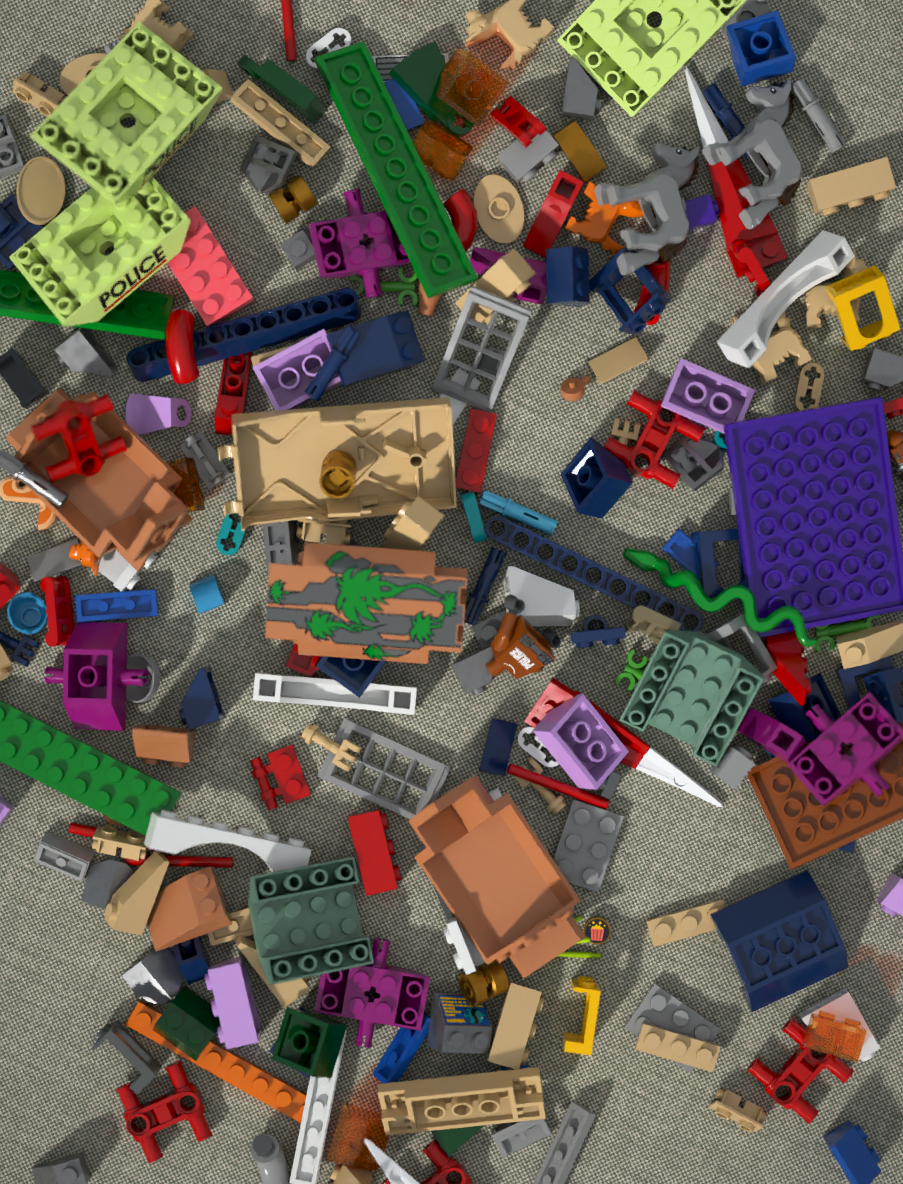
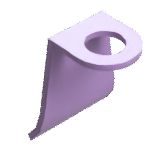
[125,393,192,435]

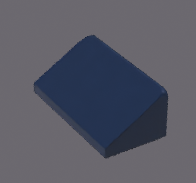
[479,717,517,776]

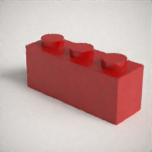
[348,808,402,896]

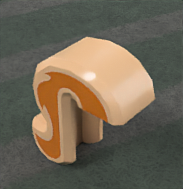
[0,476,59,531]

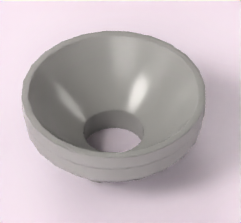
[126,654,160,703]

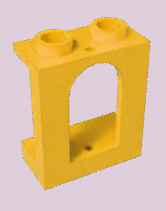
[825,265,901,351]
[562,976,601,1055]

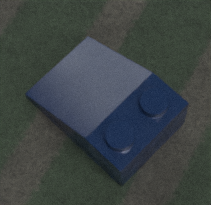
[326,310,425,387]
[316,656,387,698]

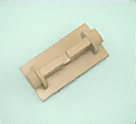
[12,72,66,117]
[296,519,352,545]
[92,826,147,861]
[709,1088,767,1132]

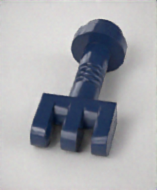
[0,631,41,667]

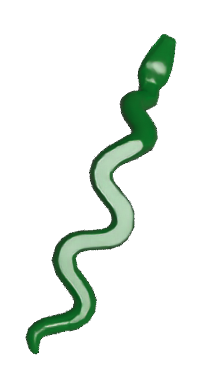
[623,548,818,647]

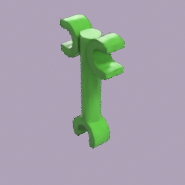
[349,267,418,306]
[814,615,880,652]
[615,650,648,691]

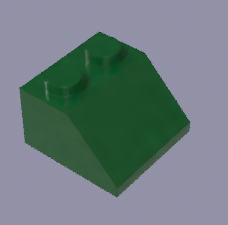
[152,986,221,1061]
[271,1007,347,1078]

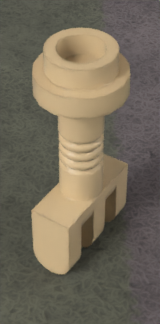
[611,418,641,471]
[302,724,362,772]
[513,757,567,815]

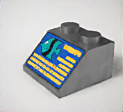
[427,992,492,1054]

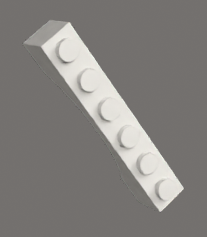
[717,230,855,368]
[253,672,417,715]
[144,810,312,872]

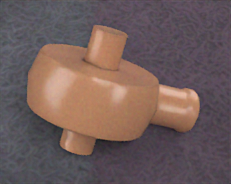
[560,375,591,402]

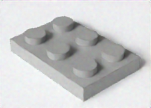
[553,799,624,893]
[624,982,721,1073]

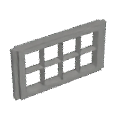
[431,285,532,413]
[317,718,451,819]

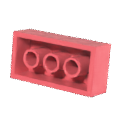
[168,206,255,327]

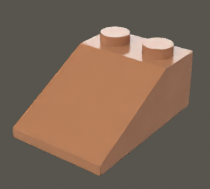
[132,724,196,767]
[147,866,232,952]

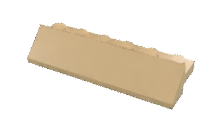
[378,1067,546,1136]

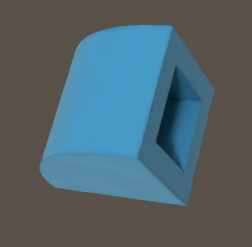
[189,574,226,614]

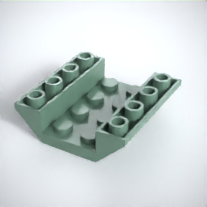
[619,630,764,767]
[248,857,374,985]

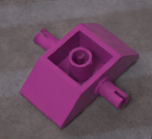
[309,189,411,299]
[44,622,149,731]
[787,692,903,806]
[314,938,430,1048]

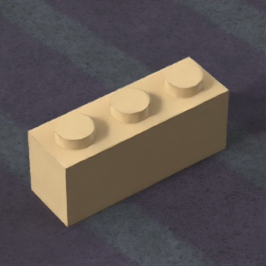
[806,157,896,216]
[455,249,536,325]
[381,496,444,551]
[486,982,545,1070]

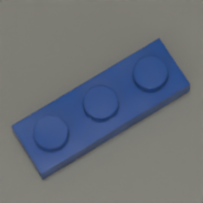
[75,589,159,622]
[372,1012,430,1084]

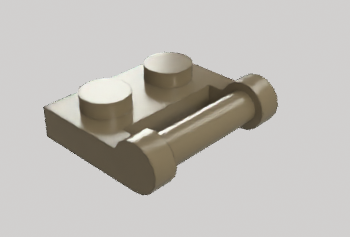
[625,605,681,643]

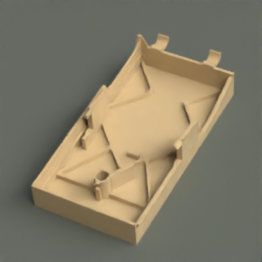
[218,397,457,531]

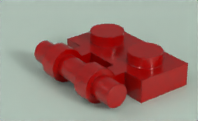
[250,744,311,811]

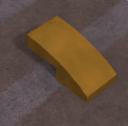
[552,120,607,182]

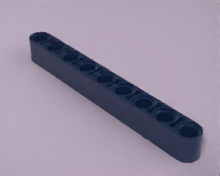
[126,288,362,382]
[485,516,703,631]

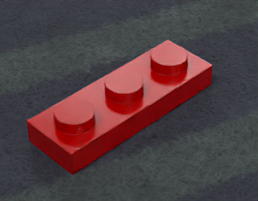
[455,409,497,493]

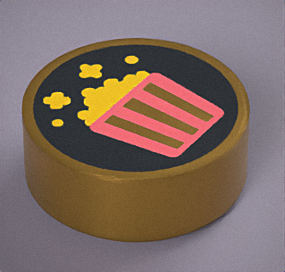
[583,917,611,944]

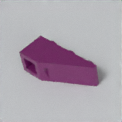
[470,247,547,305]
[736,707,809,764]

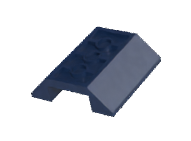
[710,870,848,1012]

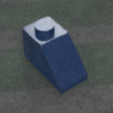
[173,936,211,985]

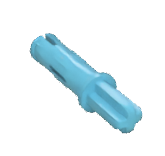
[479,491,558,535]

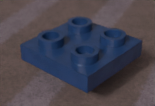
[0,194,43,271]
[568,615,626,648]

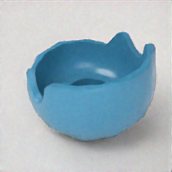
[7,592,48,635]

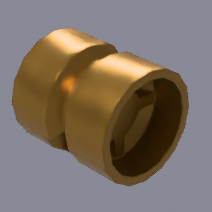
[268,174,318,224]
[319,451,357,499]
[459,960,509,1007]

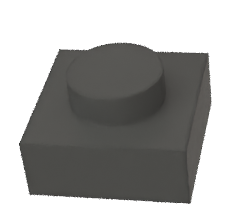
[477,344,505,376]
[599,771,622,800]

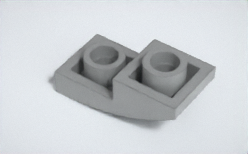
[0,114,24,178]

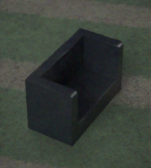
[0,348,49,410]

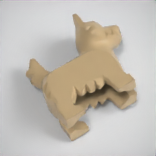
[119,0,195,53]
[464,0,554,69]
[805,249,869,329]
[730,311,812,385]

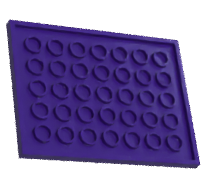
[723,397,903,638]

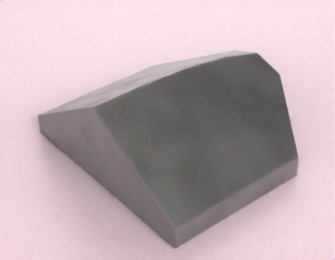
[240,135,298,194]
[662,436,724,491]
[81,859,135,909]
[122,948,183,1004]

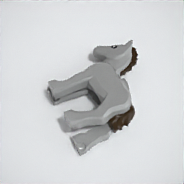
[702,79,801,230]
[594,143,700,276]

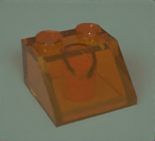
[436,47,509,127]
[326,1102,389,1170]

